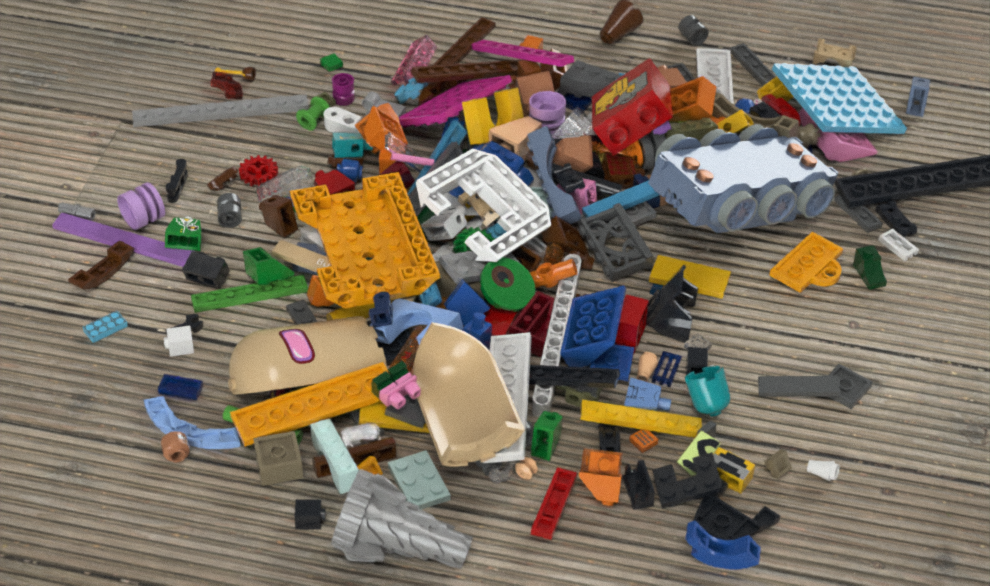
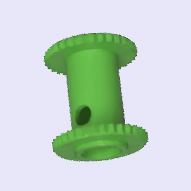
[296,97,330,131]

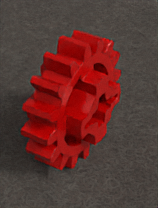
[239,155,278,187]

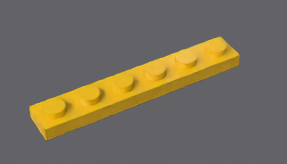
[580,399,702,438]

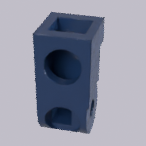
[369,292,393,328]

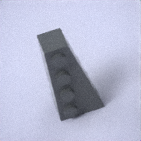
[560,60,622,100]

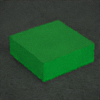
[320,53,343,72]

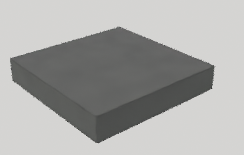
[828,364,873,410]

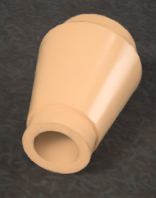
[637,352,658,382]

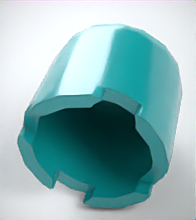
[684,365,731,416]

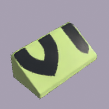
[677,431,721,476]

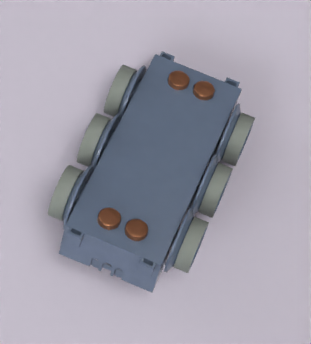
[648,124,839,234]

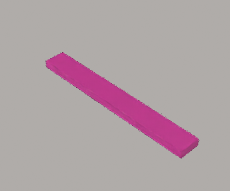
[472,40,574,67]

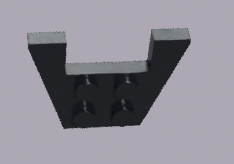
[693,478,781,540]

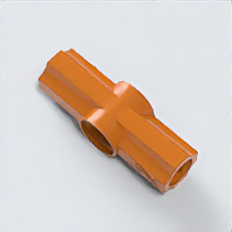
[530,259,578,288]

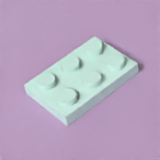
[388,450,451,510]

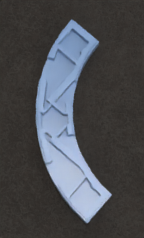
[144,396,241,449]

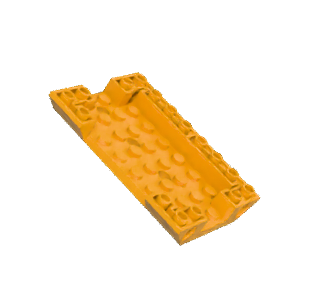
[289,172,440,309]

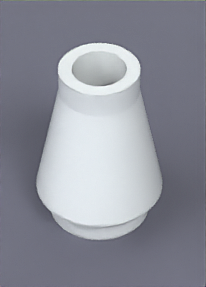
[807,460,840,481]

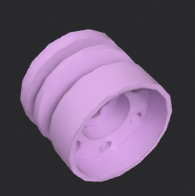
[529,91,566,136]
[117,182,165,230]

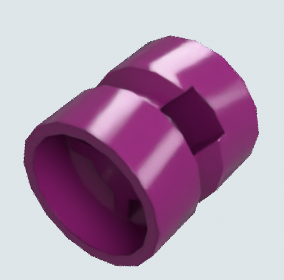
[332,73,355,106]

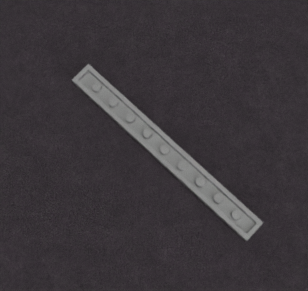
[132,94,309,127]

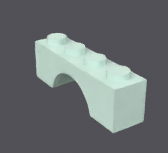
[310,418,359,494]

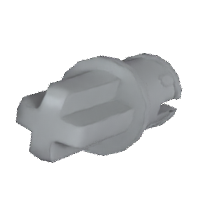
[58,202,96,220]

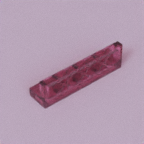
[391,35,437,85]

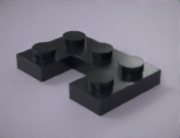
[652,452,723,509]

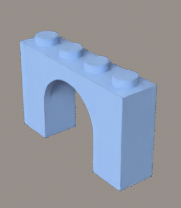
[370,298,463,344]

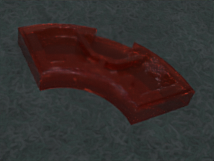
[211,71,243,100]

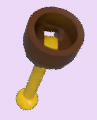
[215,67,256,81]

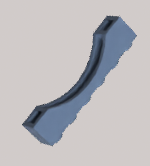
[527,126,582,224]

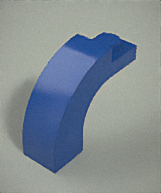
[685,520,761,570]

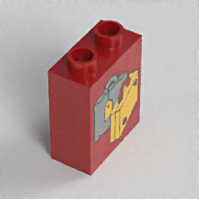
[592,58,673,156]

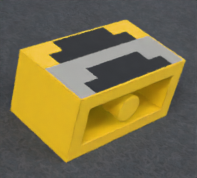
[713,447,755,494]

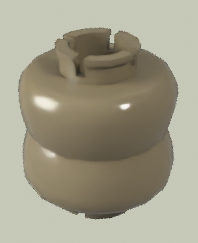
[798,123,821,148]

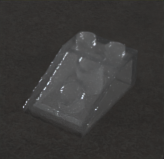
[256,166,313,203]

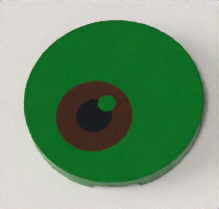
[480,258,535,312]

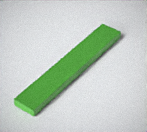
[191,275,308,313]

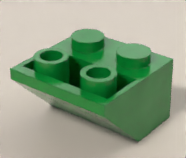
[243,247,294,285]

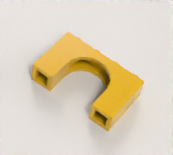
[462,88,524,145]

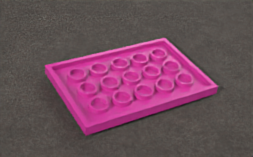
[399,75,512,128]

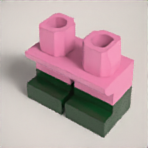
[371,361,421,410]

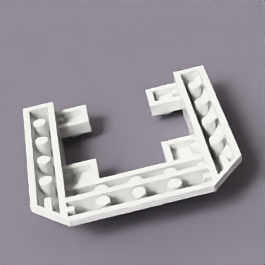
[416,149,551,262]

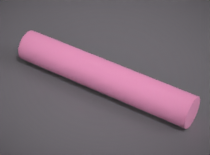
[391,153,434,166]

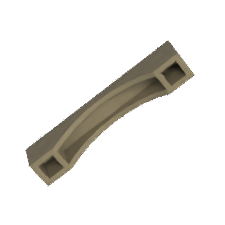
[712,92,799,138]

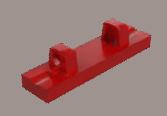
[531,467,577,540]

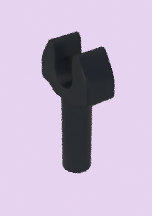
[166,314,203,333]

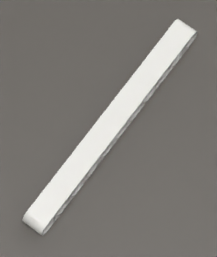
[532,254,581,418]

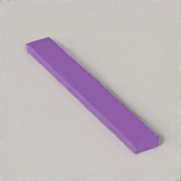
[53,213,195,267]

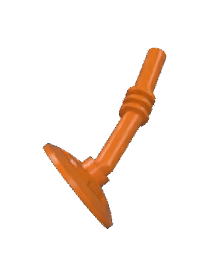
[575,135,643,168]

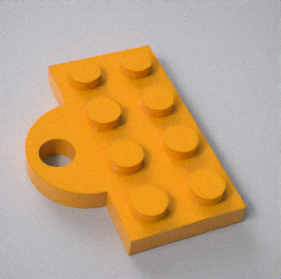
[769,232,843,293]

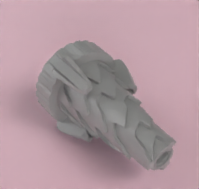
[331,469,473,568]

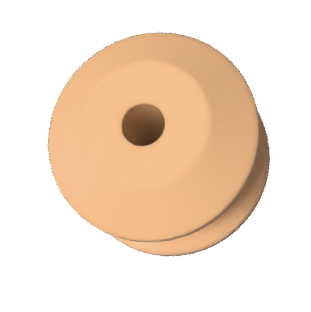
[515,457,538,480]

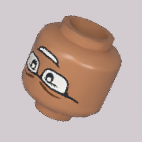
[161,431,190,462]

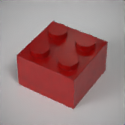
[615,294,649,354]

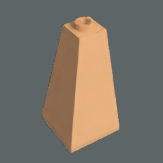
[489,116,542,162]

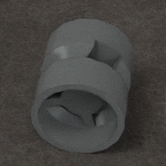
[678,15,709,46]
[217,193,242,228]

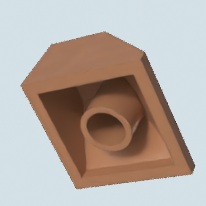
[553,135,593,173]

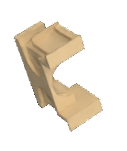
[813,38,857,67]
[458,192,500,230]

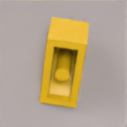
[757,76,794,102]

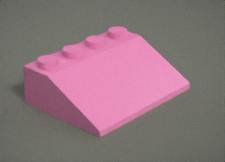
[798,107,877,162]

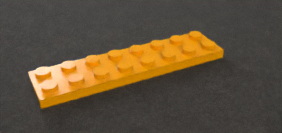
[230,362,388,447]

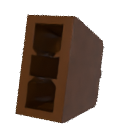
[259,195,298,238]

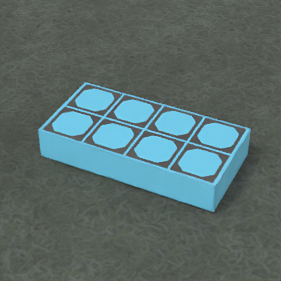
[83,311,127,343]

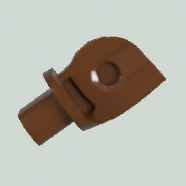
[565,251,595,271]

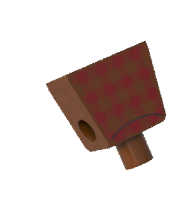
[601,153,645,188]

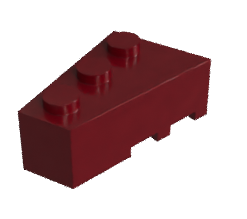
[509,291,555,358]

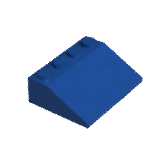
[560,285,626,367]

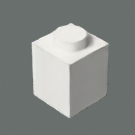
[164,326,194,356]

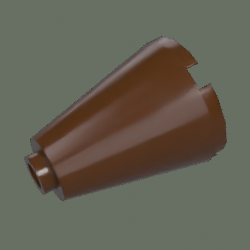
[600,0,644,44]

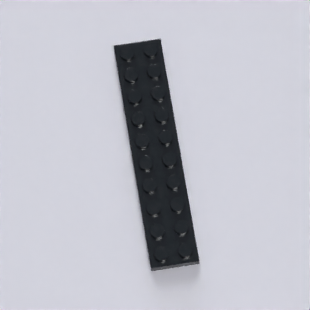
[834,155,990,208]

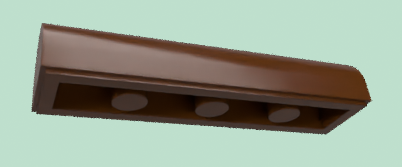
[312,437,397,478]

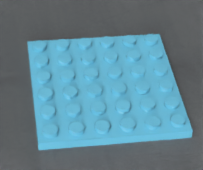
[772,63,907,134]

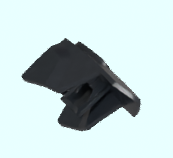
[646,265,698,343]

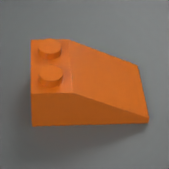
[669,76,716,122]

